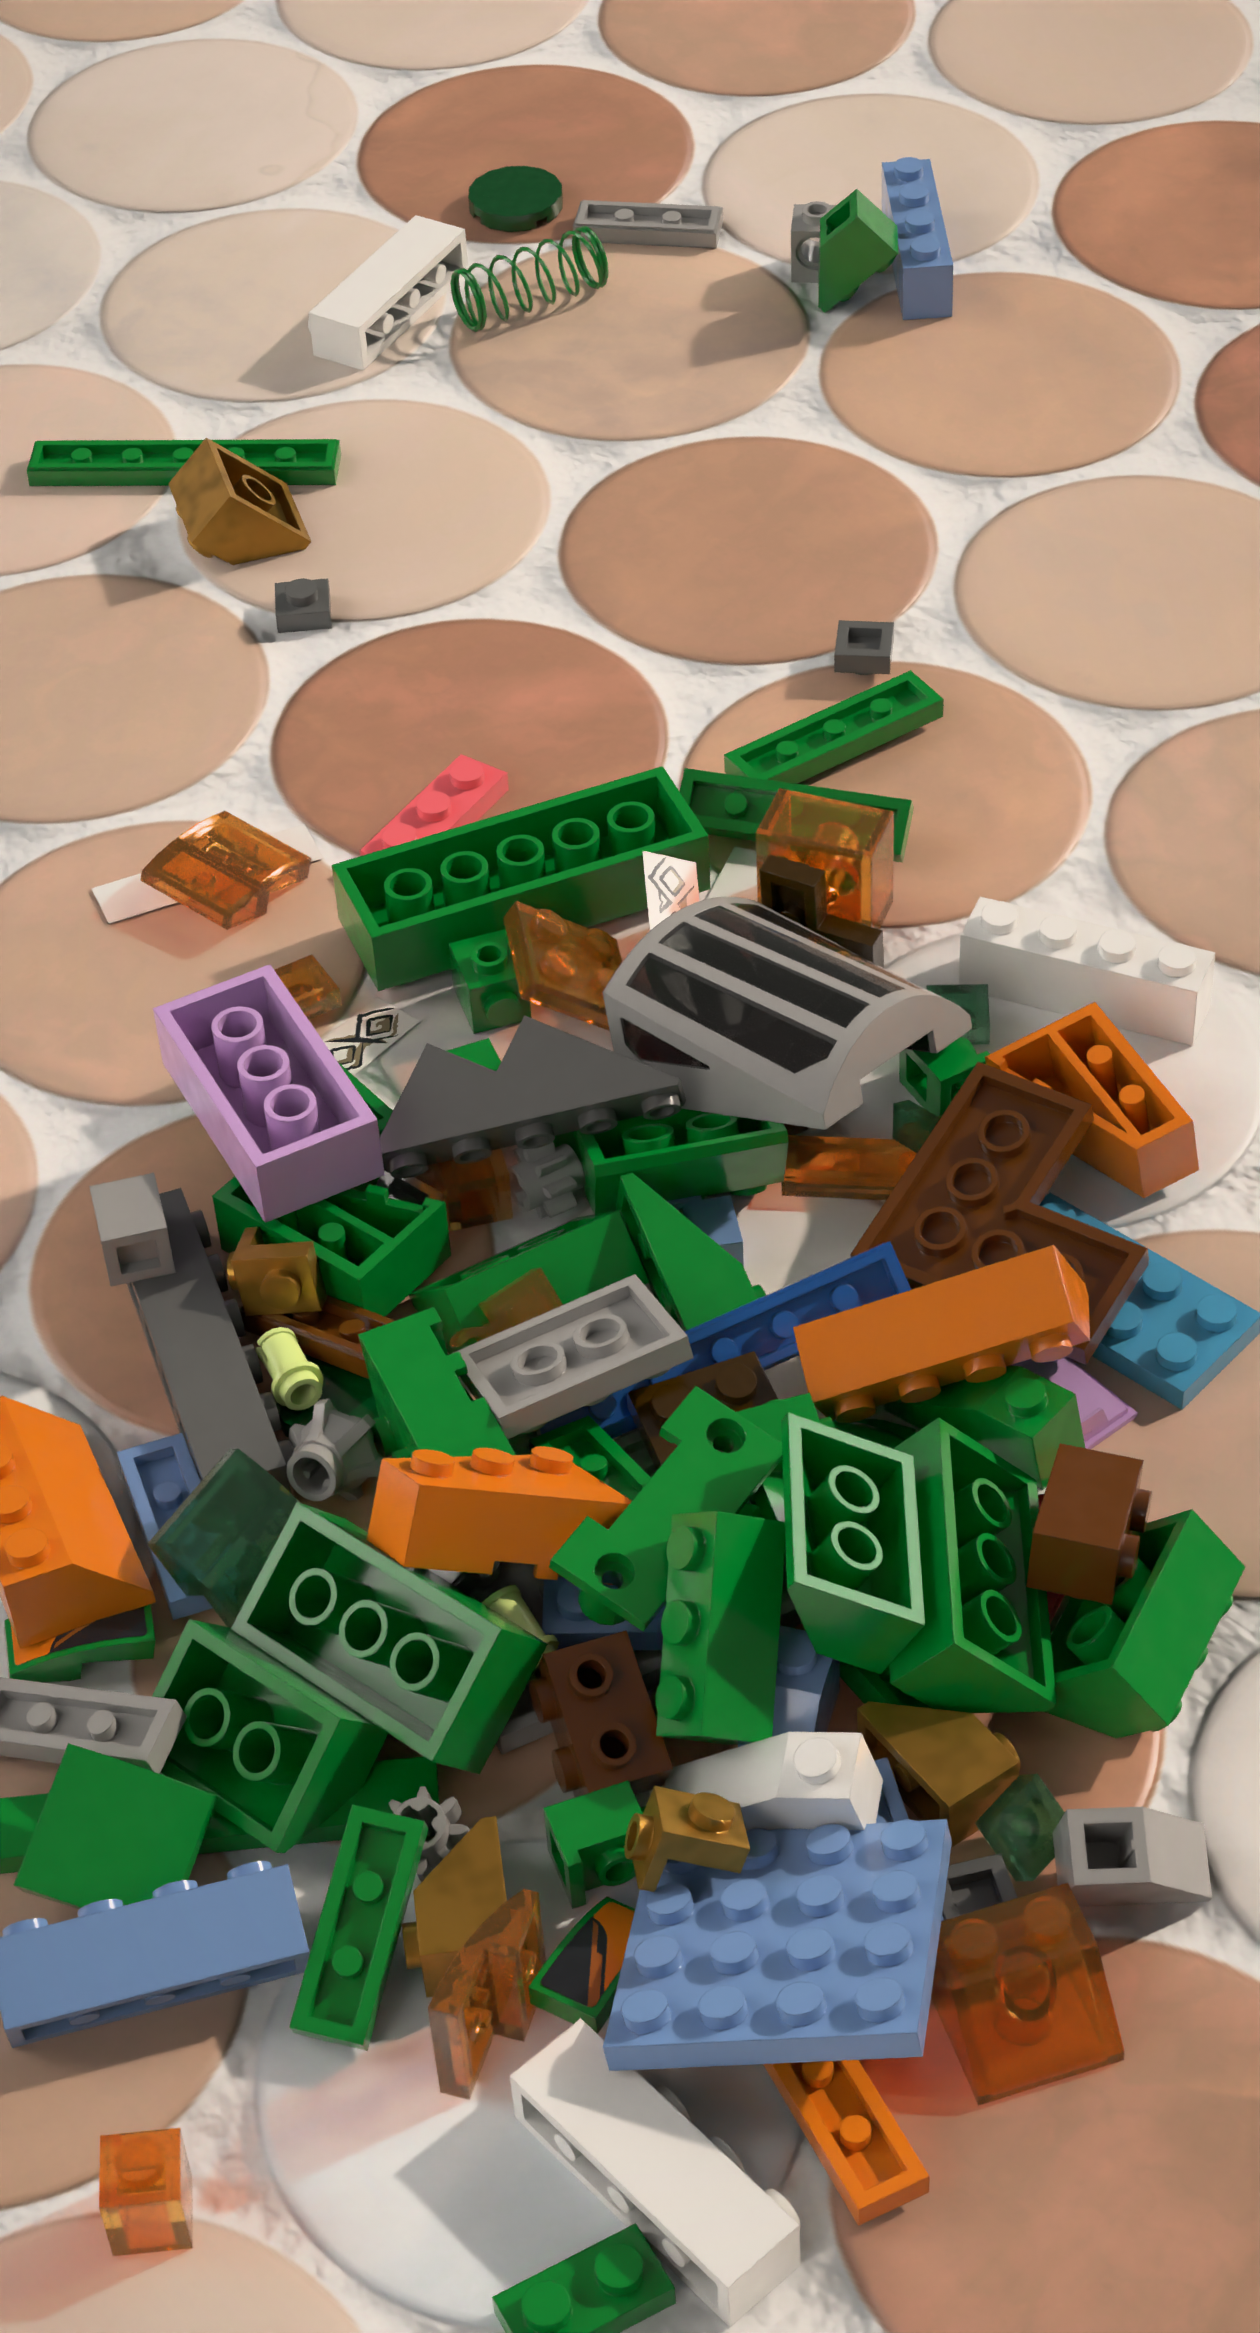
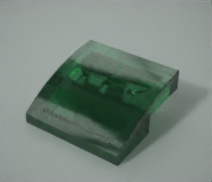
[147,1448,299,1627]

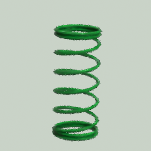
[450,226,609,332]

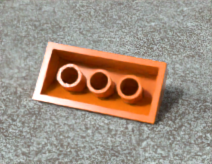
[793,1245,1090,1423]
[0,1396,156,1649]

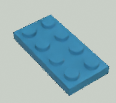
[1040,1192,1260,1410]

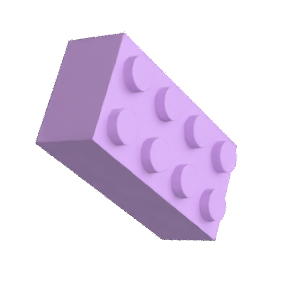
[153,964,384,1223]

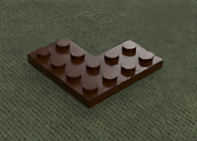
[850,1062,1149,1365]

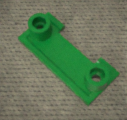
[549,1386,782,1632]

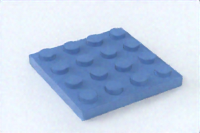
[603,1819,952,2071]

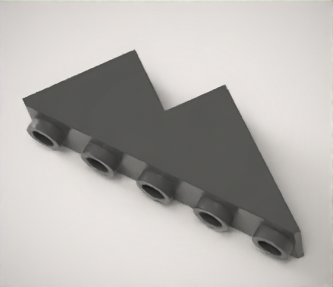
[380,1015,686,1178]

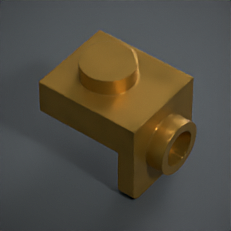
[227,1227,327,1316]
[625,1786,750,1892]

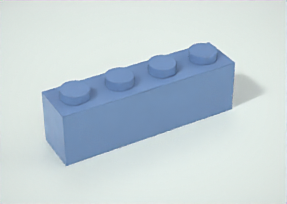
[882,157,953,320]
[0,1861,310,2048]

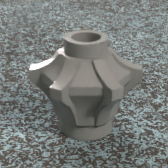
[287,1399,383,1501]

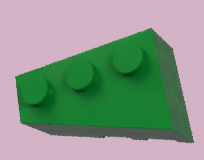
[212,1176,451,1316]
[358,1307,516,1458]

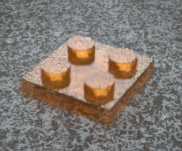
[503,901,633,1031]

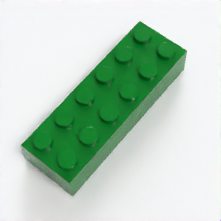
[332,766,711,991]

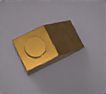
[857,1702,1021,1848]
[402,1816,517,1998]

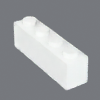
[308,215,468,371]
[959,896,1215,1046]
[510,2018,801,2327]

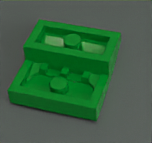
[13,1743,219,1909]

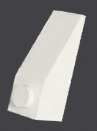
[664,1732,883,1831]

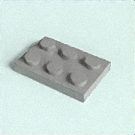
[453,1274,693,1439]

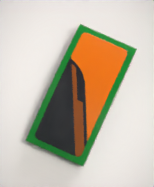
[4,1604,155,1683]
[528,1896,635,2034]

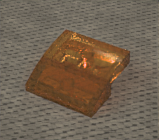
[140,811,311,930]
[428,1889,546,2100]

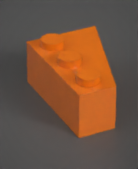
[985,1002,1199,1198]
[366,1446,632,1585]

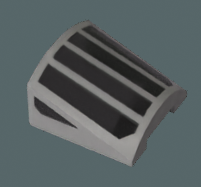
[603,897,972,1130]

